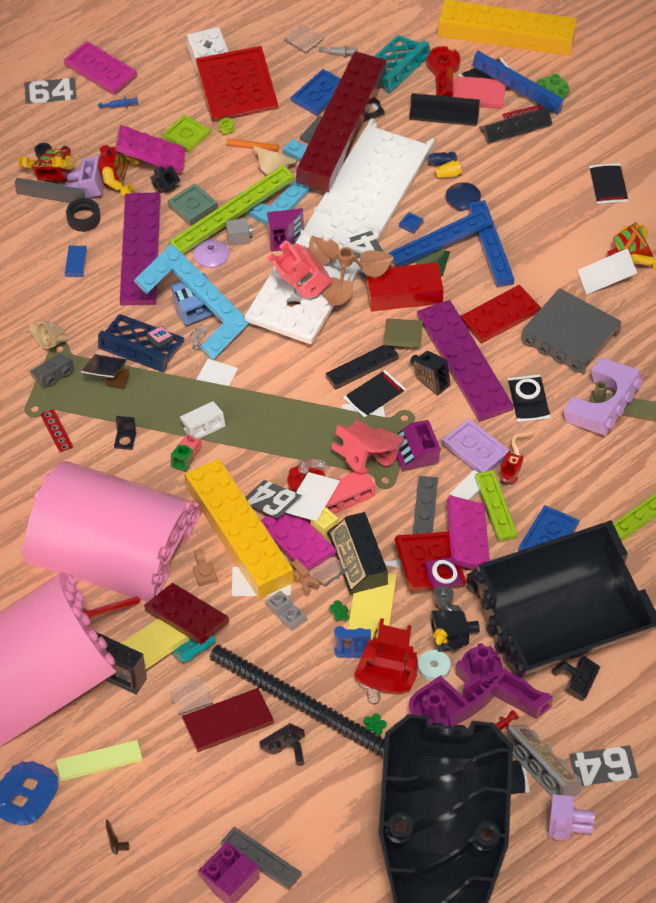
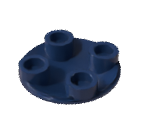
[446,182,481,212]

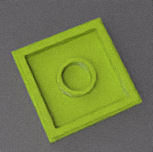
[162,114,211,154]

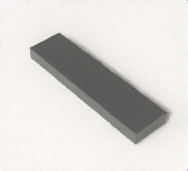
[15,178,85,203]
[221,826,302,891]

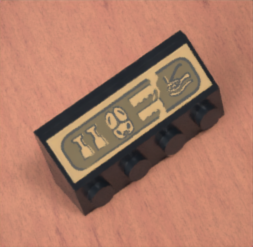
[328,512,388,595]

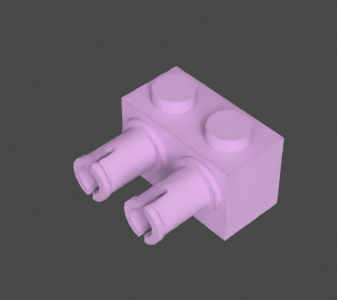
[65,156,104,198]
[548,794,595,840]

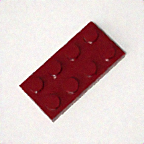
[144,582,229,645]

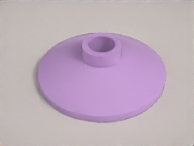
[193,240,229,268]

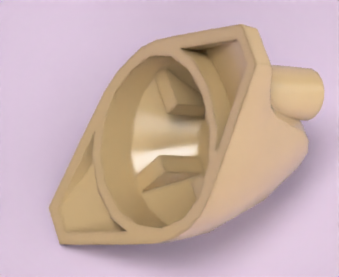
[253,146,297,176]
[29,321,66,349]

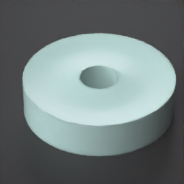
[418,650,451,682]

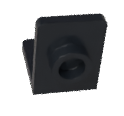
[114,416,137,450]

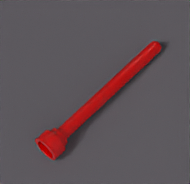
[82,596,140,619]

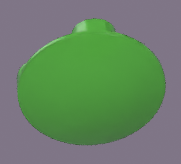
[536,74,570,98]

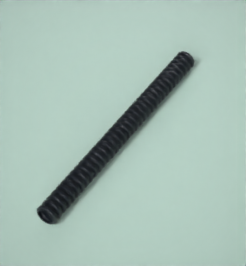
[210,644,385,758]

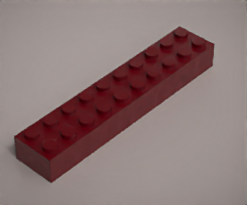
[296,51,387,192]

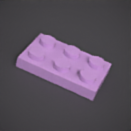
[442,418,510,473]

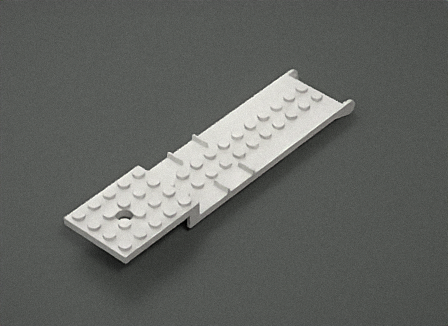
[244,118,436,345]

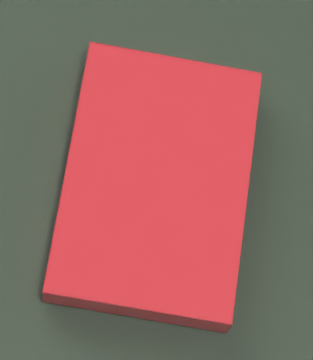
[453,76,506,109]

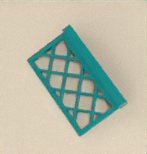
[375,35,430,93]

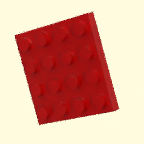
[195,46,279,121]

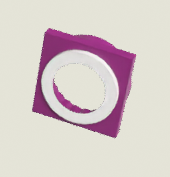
[425,557,462,589]

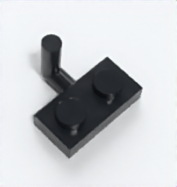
[552,656,600,701]
[259,723,305,766]

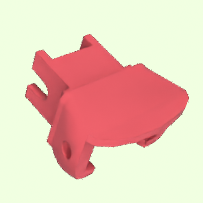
[267,240,333,299]
[331,419,404,473]

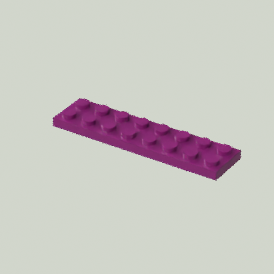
[120,192,161,306]
[417,300,514,422]

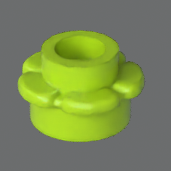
[218,118,235,134]

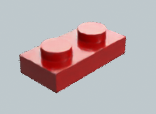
[436,66,454,97]

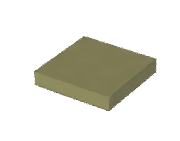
[384,319,423,348]

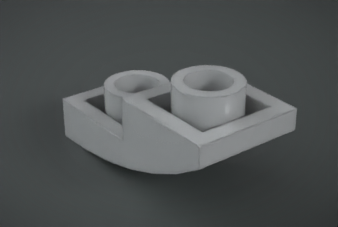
[265,591,307,630]

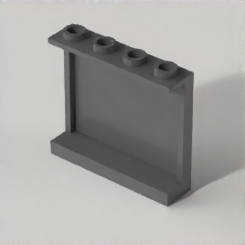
[522,288,622,375]

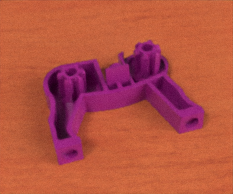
[409,643,553,727]

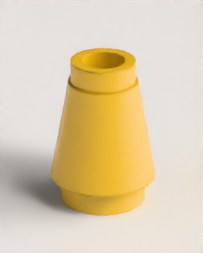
[435,160,462,178]

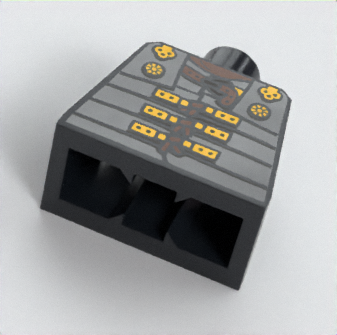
[410,351,451,396]

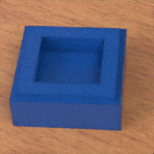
[399,212,424,234]

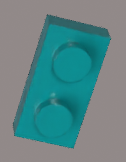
[172,635,216,663]

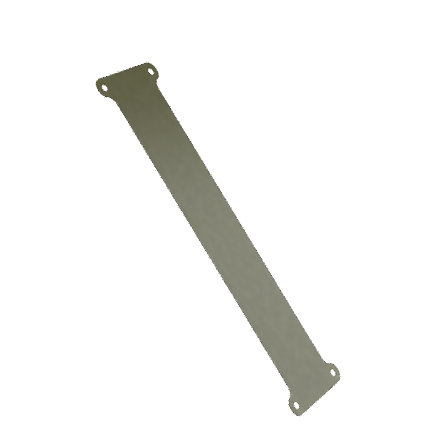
[24,342,415,489]

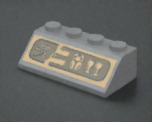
[507,725,581,797]

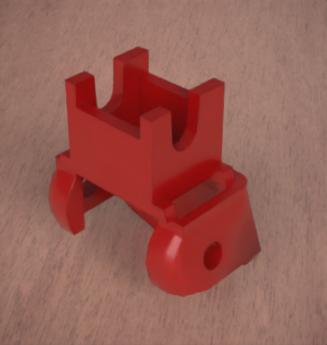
[354,618,418,694]

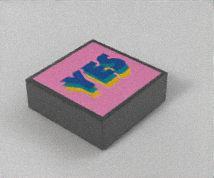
[147,326,173,348]

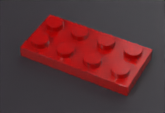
[460,284,541,344]

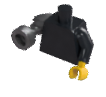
[431,586,480,652]

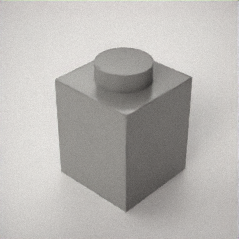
[226,218,253,246]

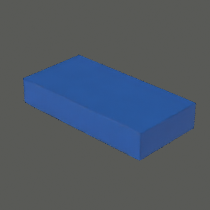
[65,245,87,277]

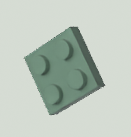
[168,183,218,225]

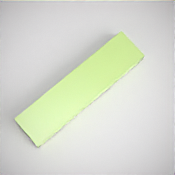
[56,740,143,782]

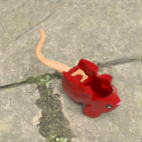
[500,429,535,484]

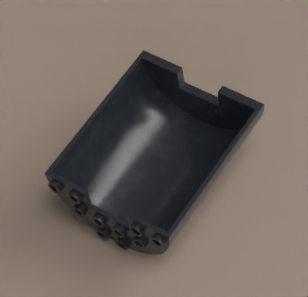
[475,520,656,676]

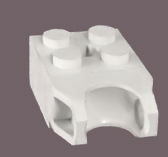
[187,27,228,78]

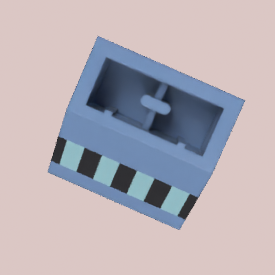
[171,273,214,326]

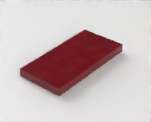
[182,688,274,753]

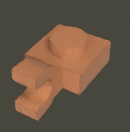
[193,549,218,587]
[291,559,320,596]

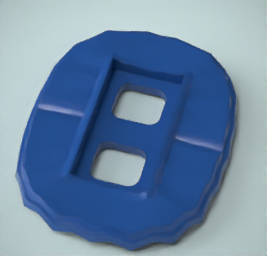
[0,761,58,826]

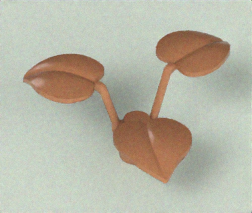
[309,236,393,306]

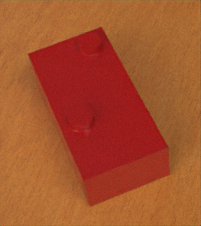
[366,262,444,312]

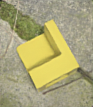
[311,507,338,540]

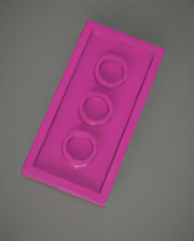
[64,41,137,94]
[115,125,185,174]
[447,495,490,570]
[261,512,336,571]

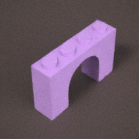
[563,357,643,436]

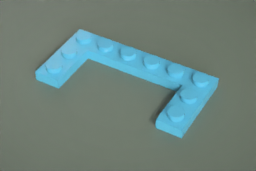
[238,139,313,226]
[134,243,249,360]

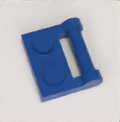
[334,626,371,658]

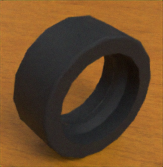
[66,198,101,232]

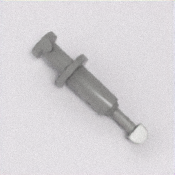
[318,46,358,57]

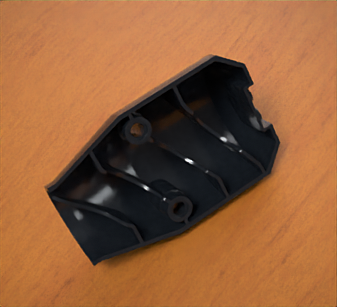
[378,714,513,903]

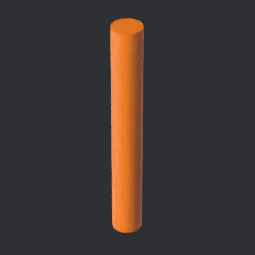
[227,138,279,152]

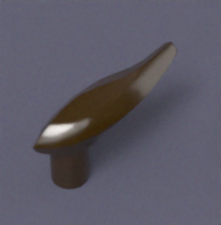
[106,819,129,854]

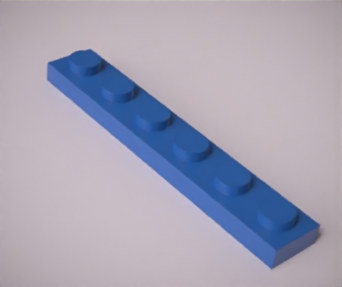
[472,50,564,115]
[468,200,514,287]
[388,208,493,267]

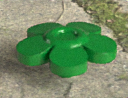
[329,600,349,621]
[363,713,387,736]

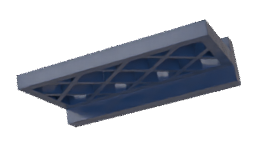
[98,314,184,373]

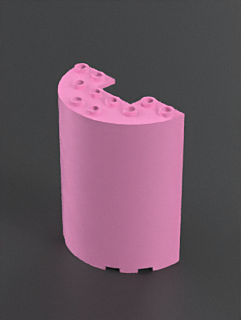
[22,461,202,602]
[0,572,117,747]

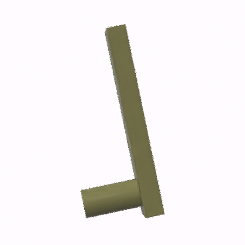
[589,381,656,422]

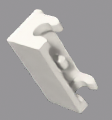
[180,401,226,439]

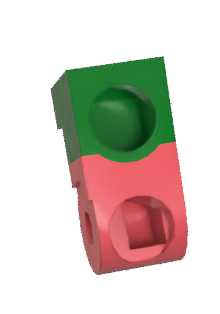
[171,435,202,472]

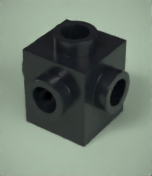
[150,165,181,192]

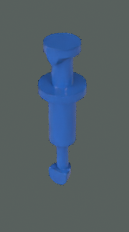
[98,96,138,108]

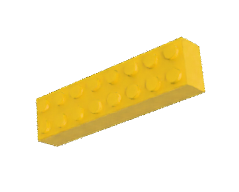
[438,0,577,56]
[185,458,294,599]

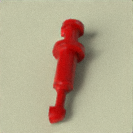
[495,710,519,730]

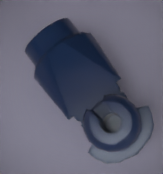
[428,151,457,166]

